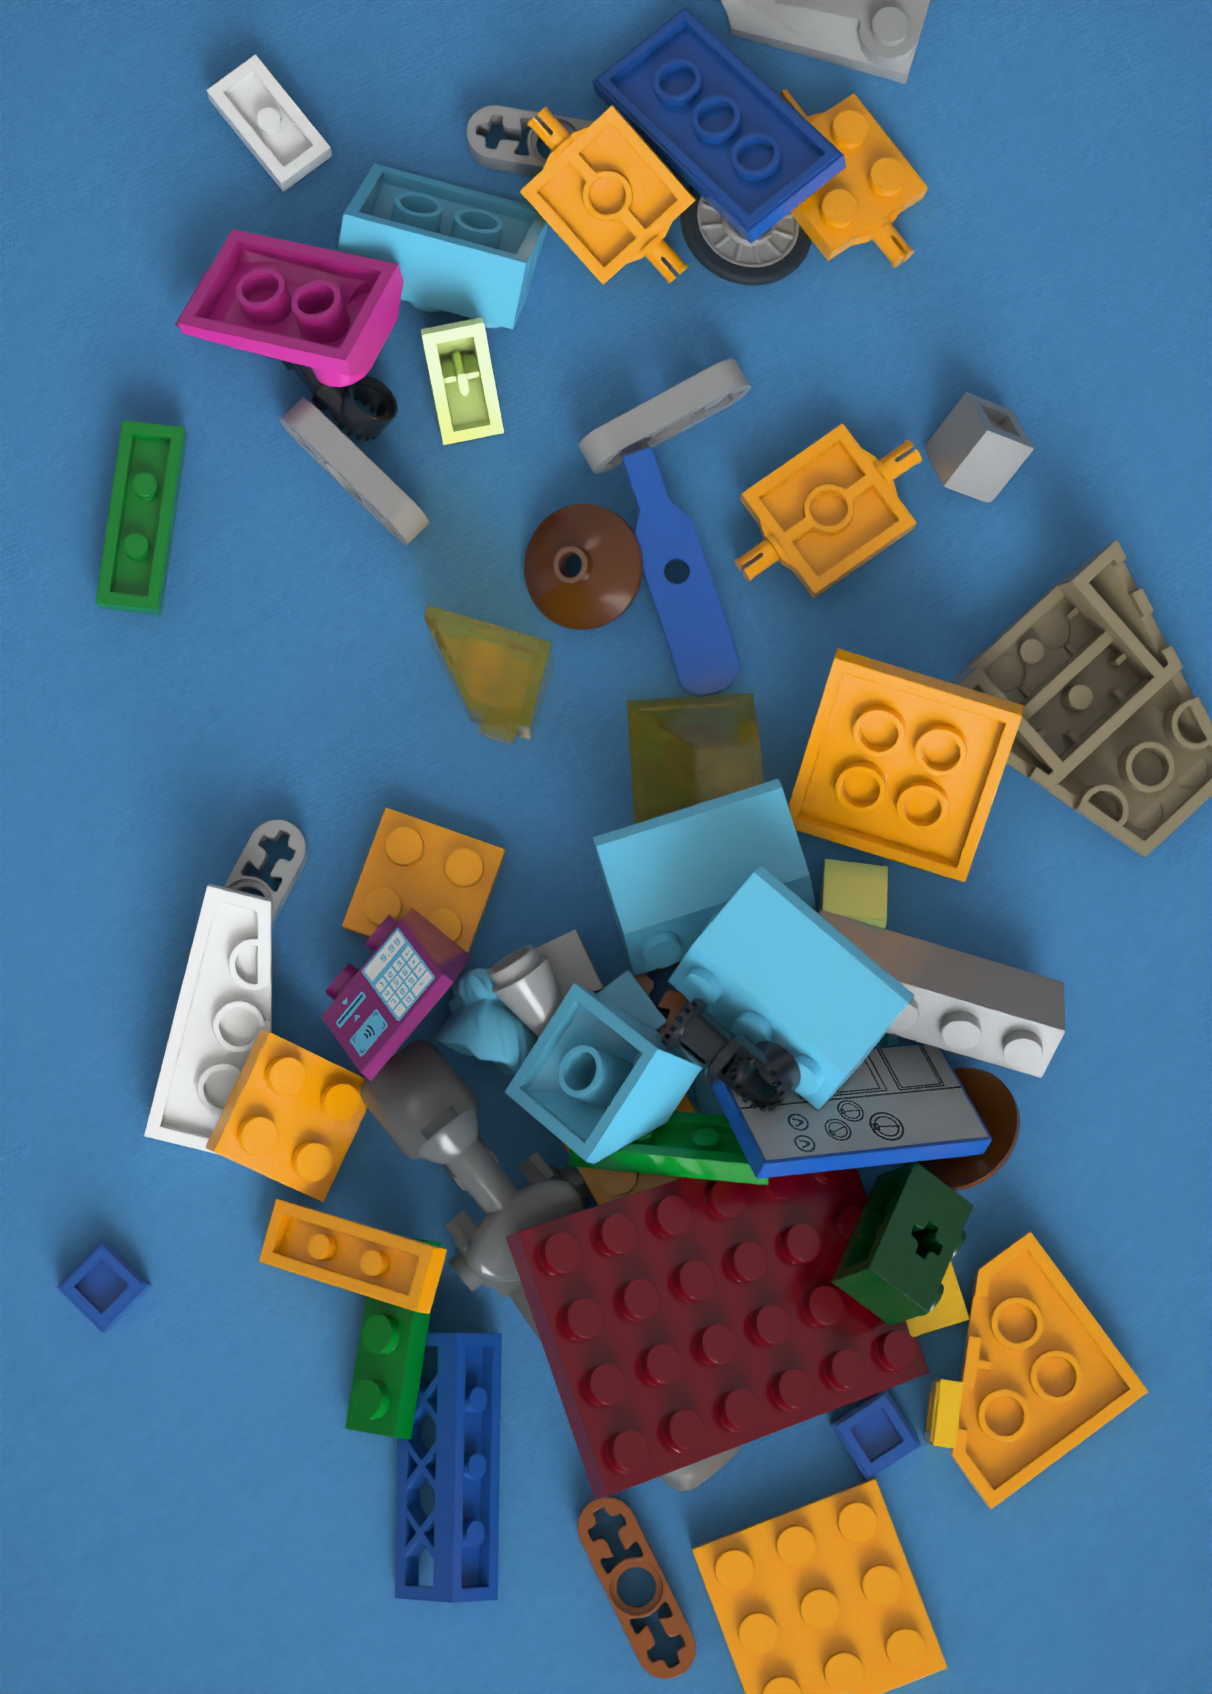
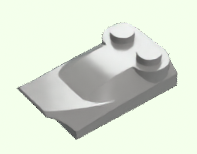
[720,0,931,84]

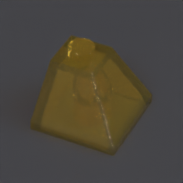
[424,605,553,743]
[627,693,763,824]

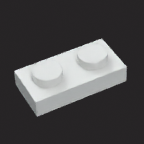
[206,54,332,192]

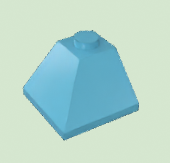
[504,982,701,1164]

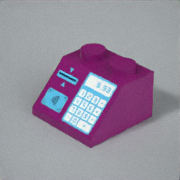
[321,907,471,1081]

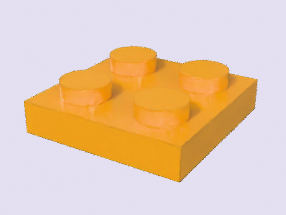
[342,808,506,972]
[205,1029,367,1203]

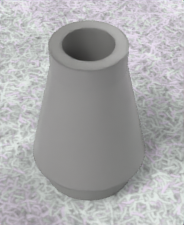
[488,945,563,1039]

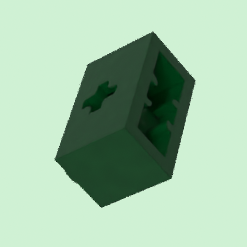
[831,1162,974,1325]

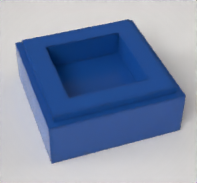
[56,1240,151,1332]
[830,1390,922,1481]

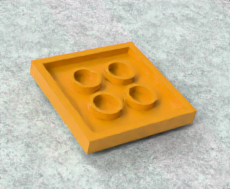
[788,648,1024,883]
[691,1478,948,1694]

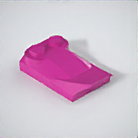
[174,229,404,387]

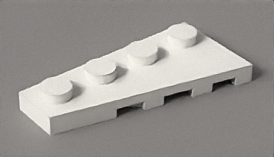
[144,883,272,1154]

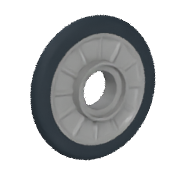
[680,185,812,286]

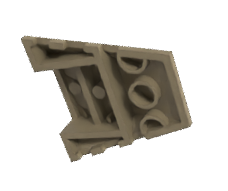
[951,539,1212,857]

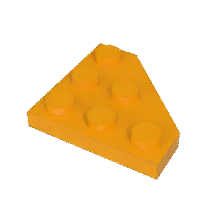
[949,1231,1149,1509]

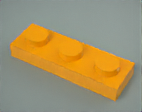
[258,1199,447,1314]

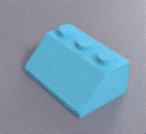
[337,163,548,329]
[593,778,817,976]
[668,865,915,1111]

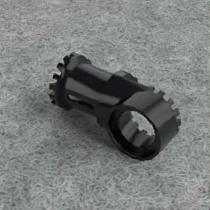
[281,360,398,442]
[661,998,801,1112]

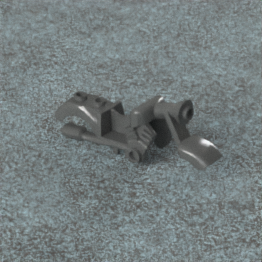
[360,1040,741,1492]

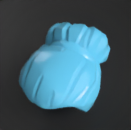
[435,967,538,1075]

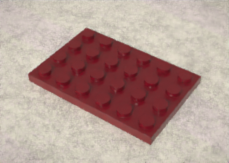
[506,1168,930,1500]

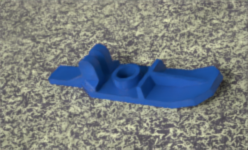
[621,446,741,697]

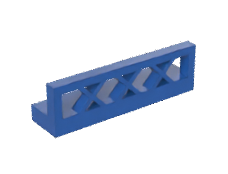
[395,1333,502,1603]

